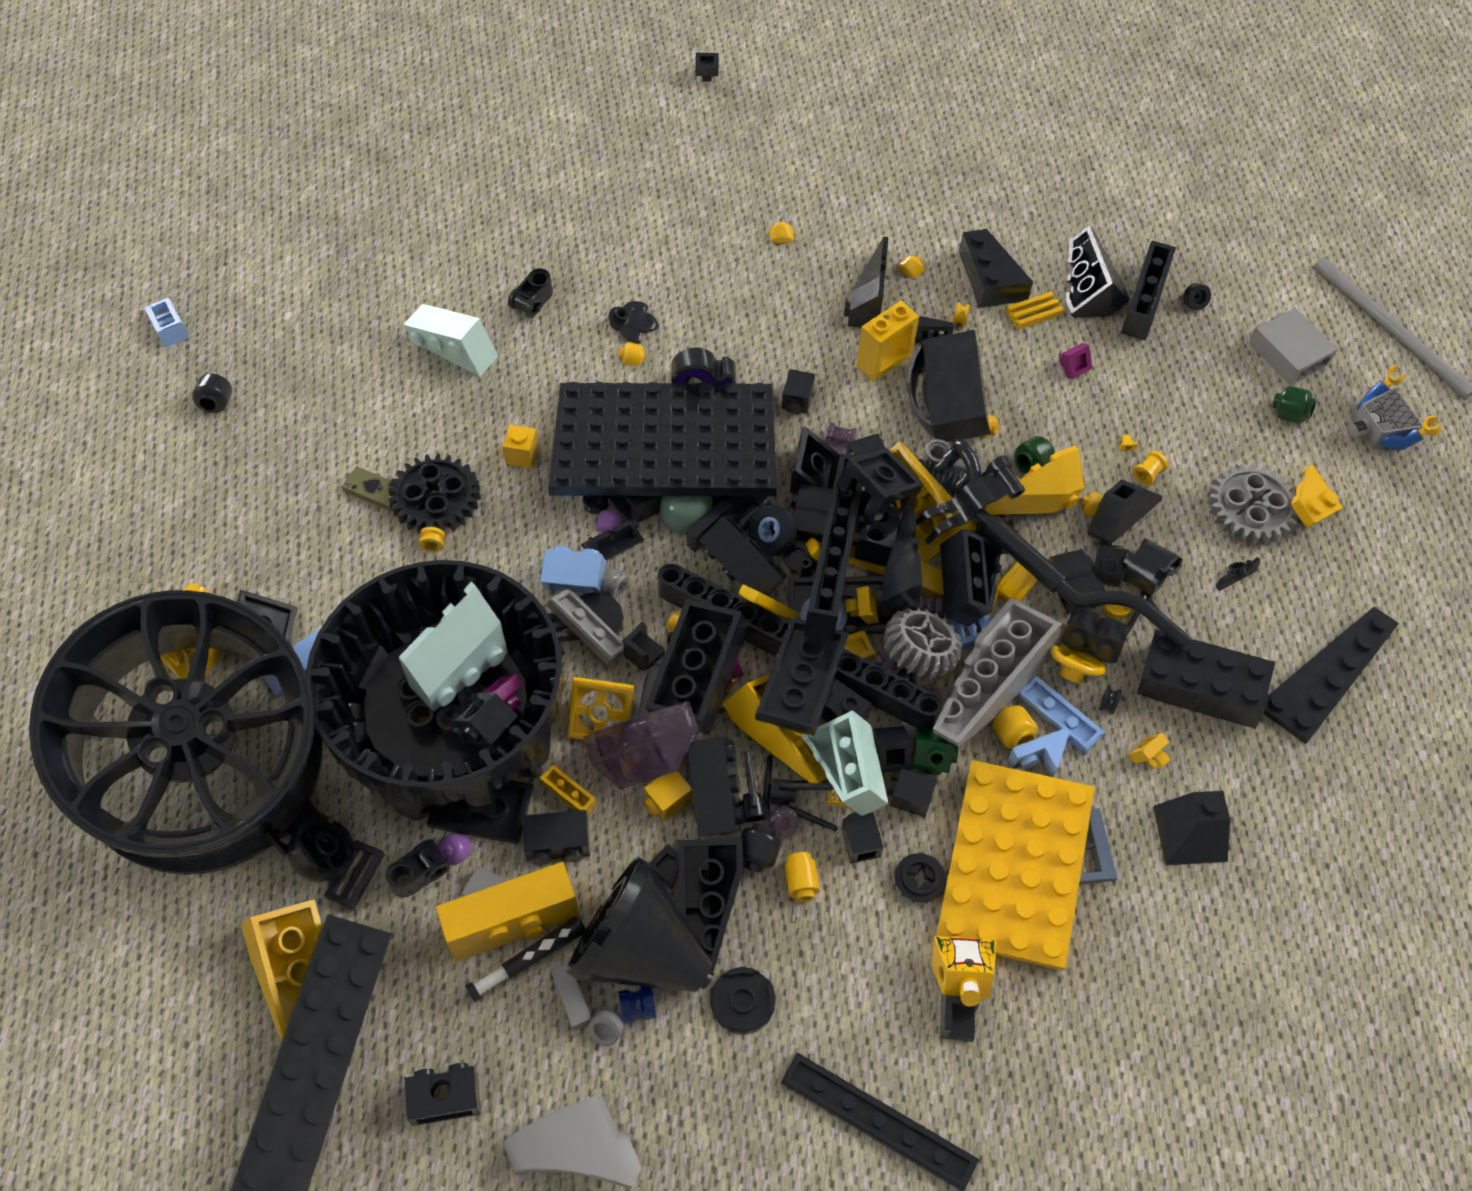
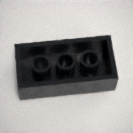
[645,599,748,735]
[1137,629,1275,729]

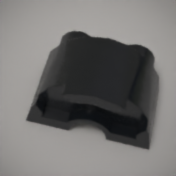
[1123,539,1183,595]

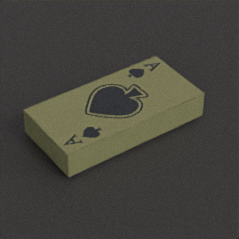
[341,466,392,511]

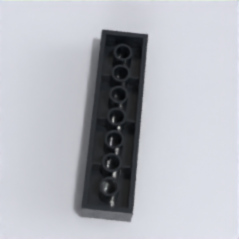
[229,914,392,1191]

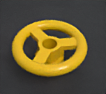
[1050,645,1106,683]

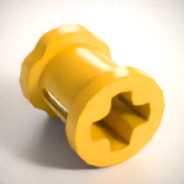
[1132,450,1169,486]

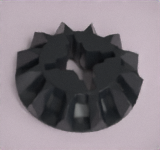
[895,853,946,904]

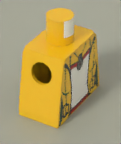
[931,936,997,1006]

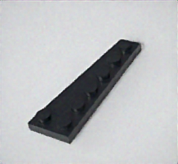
[1263,607,1399,744]

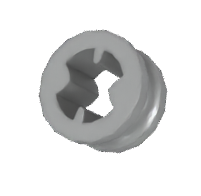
[602,569,630,599]

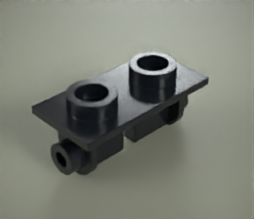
[581,518,644,560]

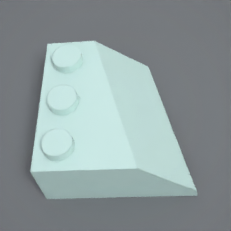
[399,582,508,712]

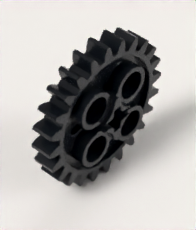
[388,453,481,534]

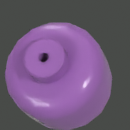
[596,508,625,532]
[437,833,472,866]

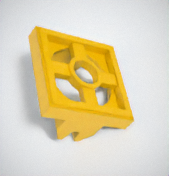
[567,677,635,746]

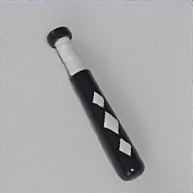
[465,917,585,1002]

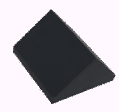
[790,426,840,493]

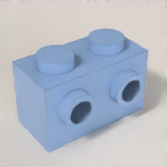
[540,546,607,594]

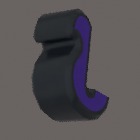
[671,347,736,385]

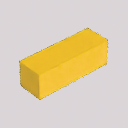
[540,765,597,815]

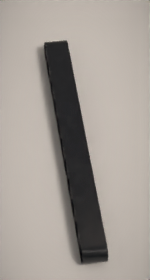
[658,564,943,731]

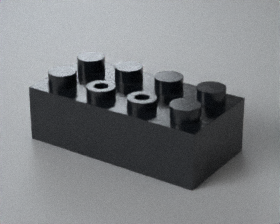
[908,330,991,442]

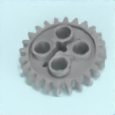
[1207,463,1299,545]

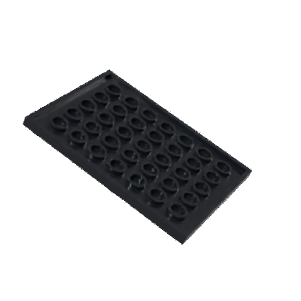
[548,382,777,496]

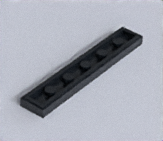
[781,1052,979,1191]

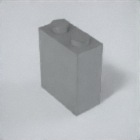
[1249,308,1338,386]

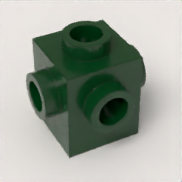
[912,728,959,775]

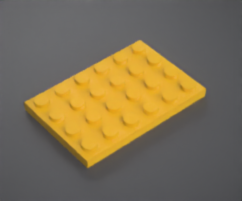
[936,760,1095,971]

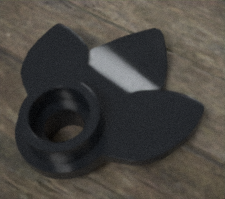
[608,301,659,343]

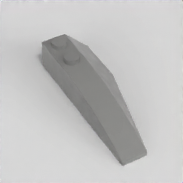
[933,598,1061,747]

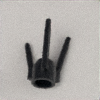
[739,751,773,823]
[770,778,838,831]

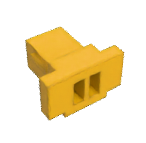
[1119,435,1137,450]

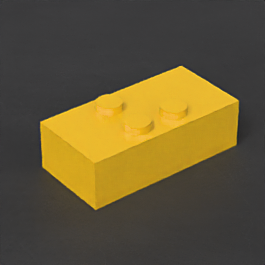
[436,861,580,962]

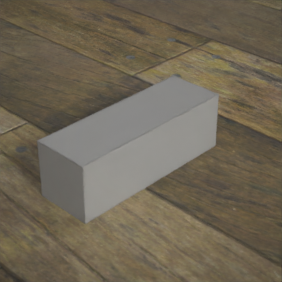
[551,962,591,1031]

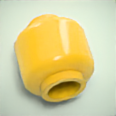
[992,705,1038,750]

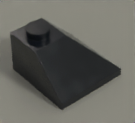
[1153,791,1230,866]

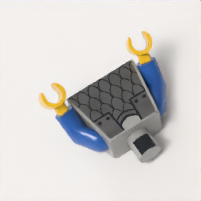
[1348,365,1442,451]

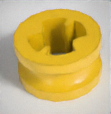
[952,302,970,327]
[418,527,446,551]

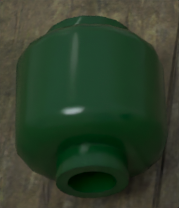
[1272,386,1316,424]
[1014,436,1055,474]

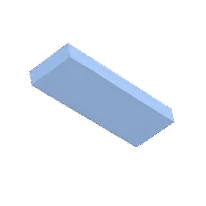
[1015,675,1105,755]

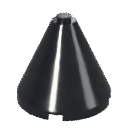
[566,857,714,992]

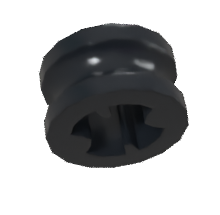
[583,496,608,514]
[1098,685,1122,715]

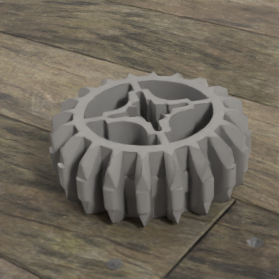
[882,608,963,680]

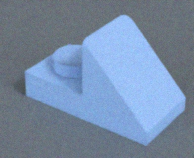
[1008,728,1070,777]

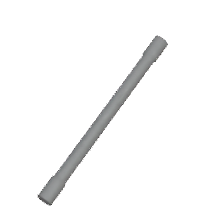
[1313,257,1472,400]

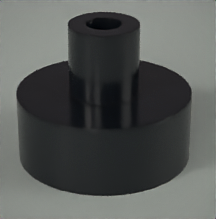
[1183,283,1211,310]

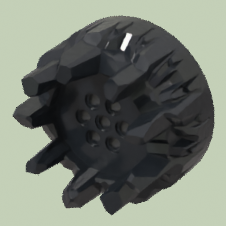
[306,560,564,821]

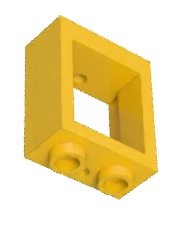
[856,300,919,381]

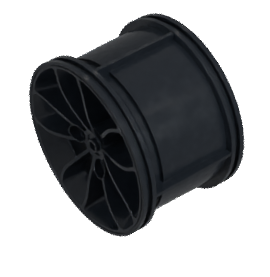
[29,590,323,875]

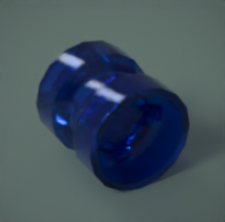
[618,987,656,1024]

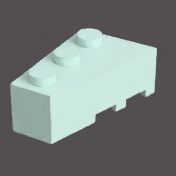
[404,304,498,377]
[801,710,889,816]

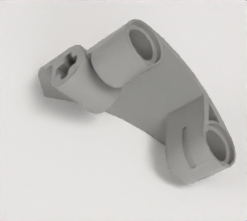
[503,1096,642,1189]

